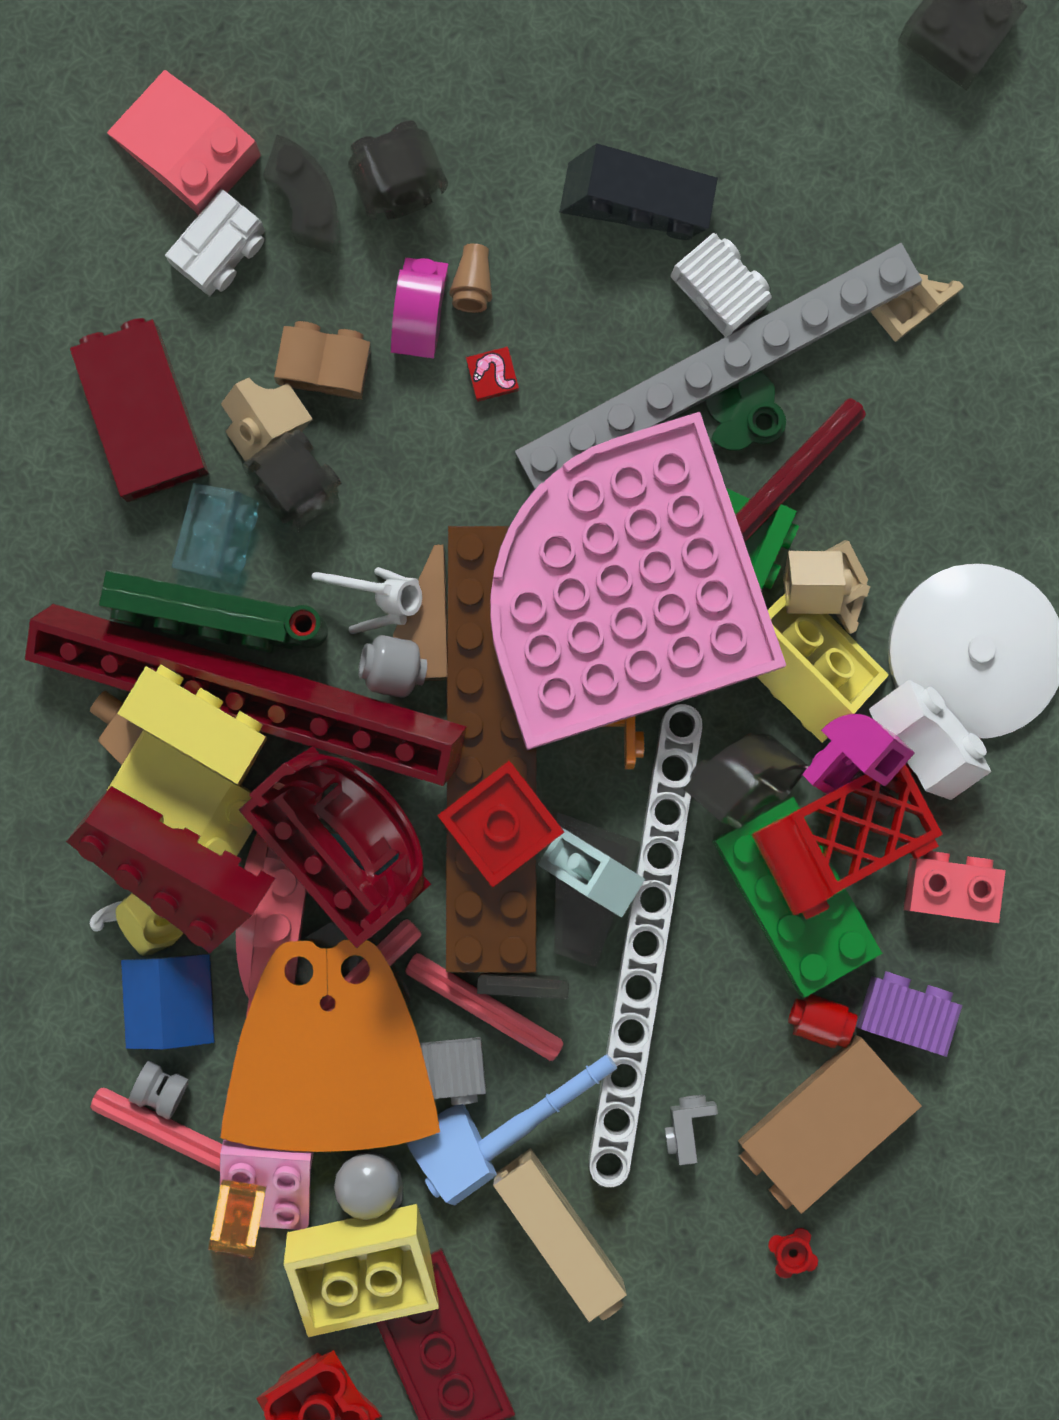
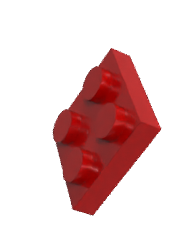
[437,760,564,888]

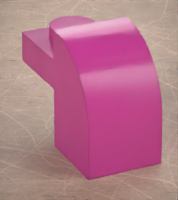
[391,257,448,358]
[802,714,915,794]

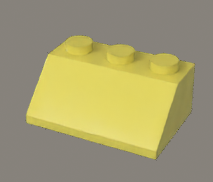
[757,594,889,743]
[117,664,267,786]
[284,1204,439,1337]

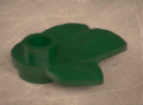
[705,371,786,451]

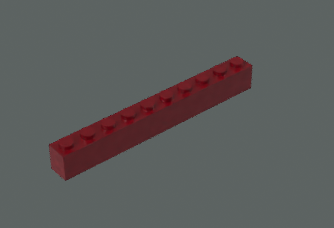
[25,604,467,786]

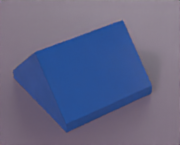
[121,954,215,1049]

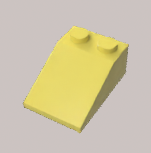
[107,730,254,856]

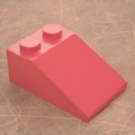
[107,70,261,215]

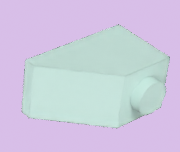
[538,827,645,917]

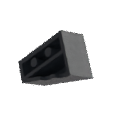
[559,143,718,240]

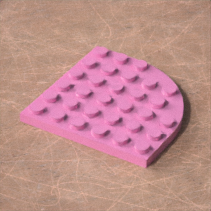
[490,412,786,750]

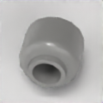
[358,635,427,698]

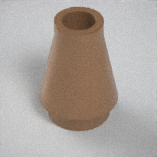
[449,244,492,313]

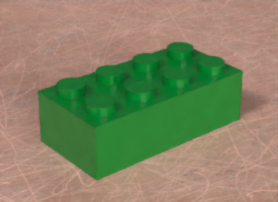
[712,797,883,998]

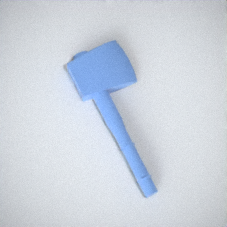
[407,1054,617,1205]

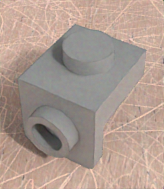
[665,1095,718,1165]

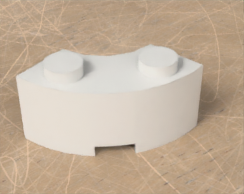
[869,680,991,800]

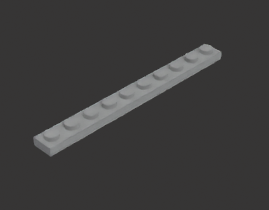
[515,243,922,489]

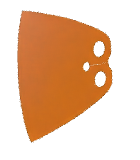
[220,940,440,1152]

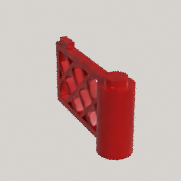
[751,764,943,919]

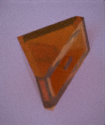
[208,1179,267,1261]

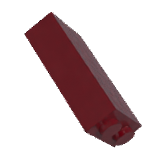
[70,318,209,503]

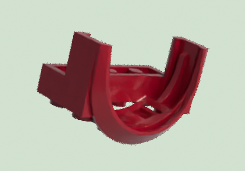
[239,746,431,949]

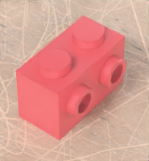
[904,851,1006,923]

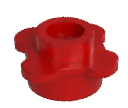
[768,1228,818,1279]

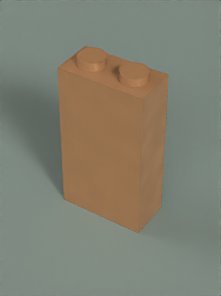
[738,1035,922,1214]

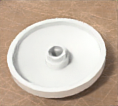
[888,564,1059,739]

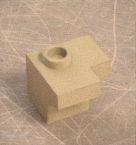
[221,378,312,467]

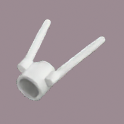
[312,567,422,634]

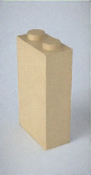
[493,1148,627,1322]

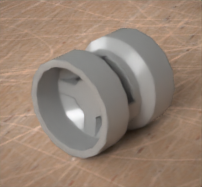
[129,1061,189,1120]

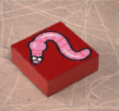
[466,347,519,402]

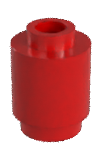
[788,994,857,1049]

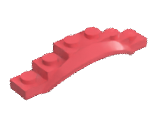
[236,792,324,1017]

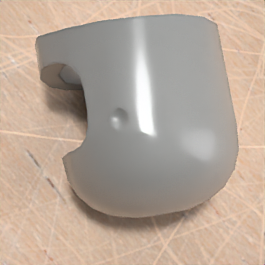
[334,1152,403,1220]

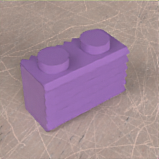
[856,971,962,1057]

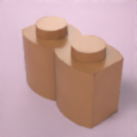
[274,321,371,399]

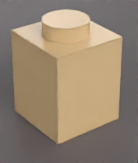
[783,551,852,614]

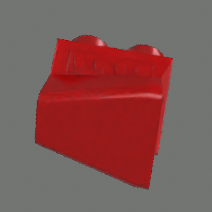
[256,1350,382,1420]

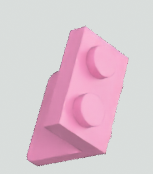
[220,1139,314,1230]

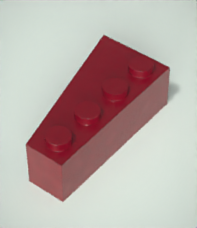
[66,786,276,953]

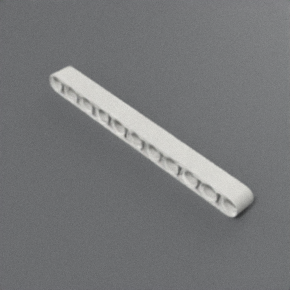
[589,704,702,1187]

